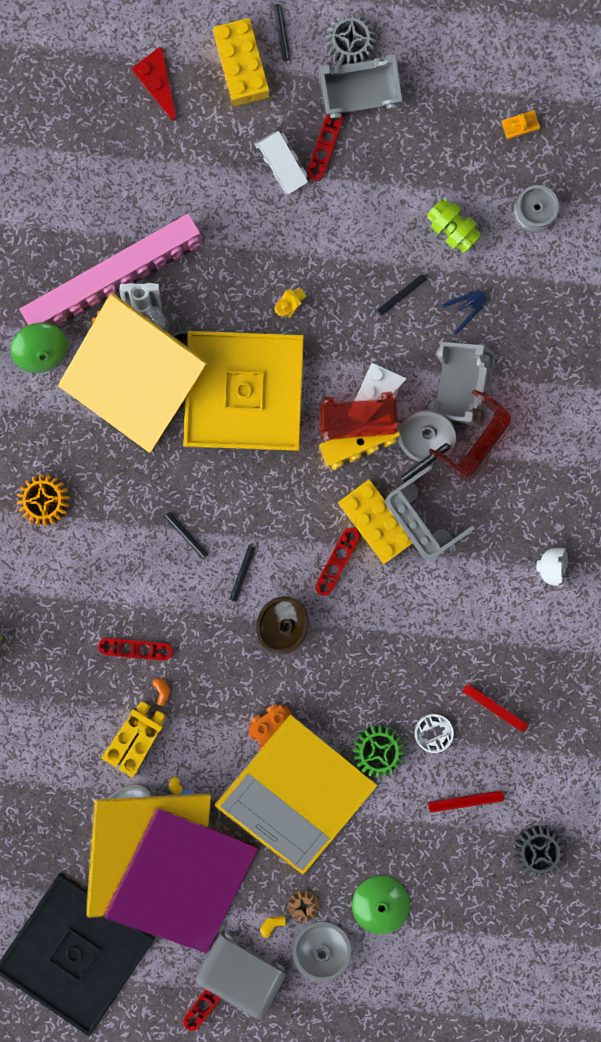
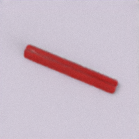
[428,791,504,813]

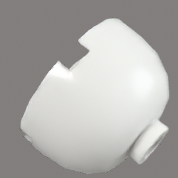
[537,548,568,587]

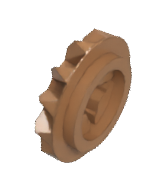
[288,890,319,922]

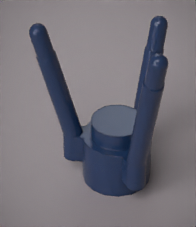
[441,289,487,334]

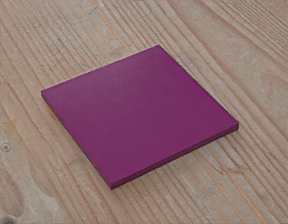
[104,807,258,953]

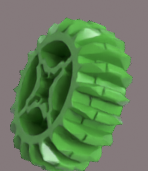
[353,725,405,778]

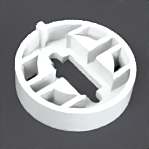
[414,714,454,753]

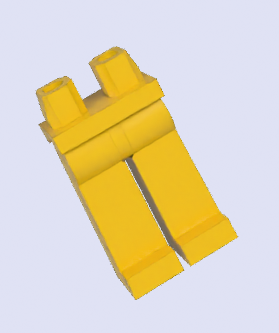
[101,701,166,778]

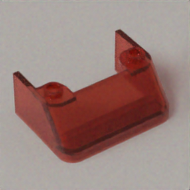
[319,389,402,440]
[428,390,511,482]

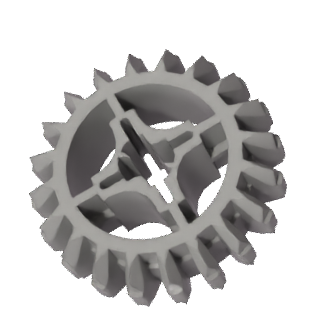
[325,14,376,65]

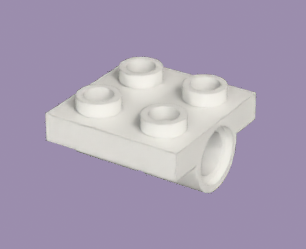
[119,283,162,319]

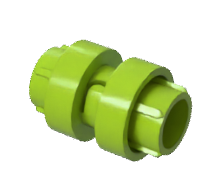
[427,198,481,253]

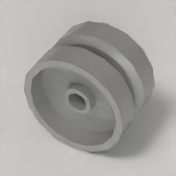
[513,185,559,233]

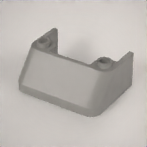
[385,465,475,559]

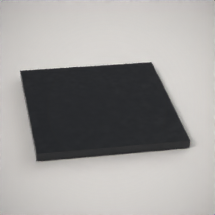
[0,873,155,1037]

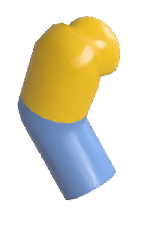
[168,777,194,795]

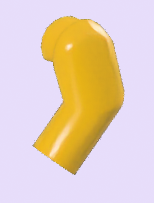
[260,916,286,938]

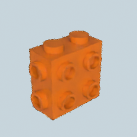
[248,703,292,750]

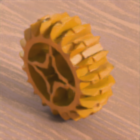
[17,474,70,526]

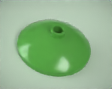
[10,322,68,373]
[352,876,410,934]

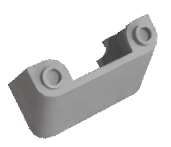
[318,54,402,119]
[427,342,495,427]
[195,932,287,1020]

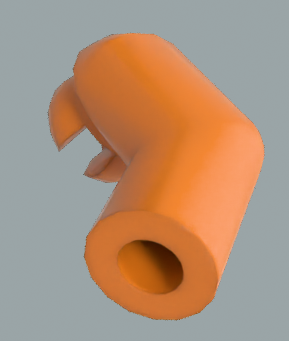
[153,678,170,707]

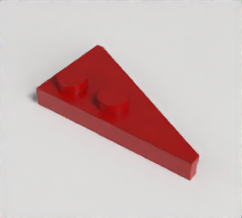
[131,47,176,122]

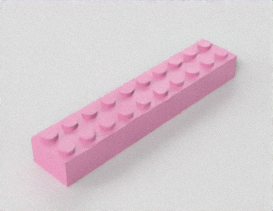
[19,213,202,326]

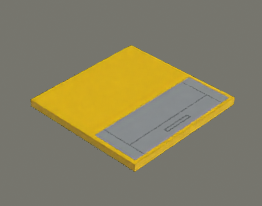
[215,714,377,875]

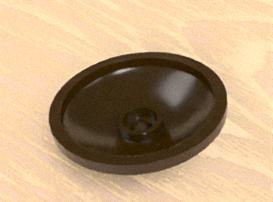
[256,596,309,654]

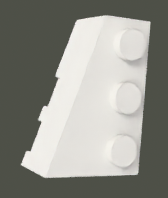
[254,131,308,194]
[347,363,407,425]

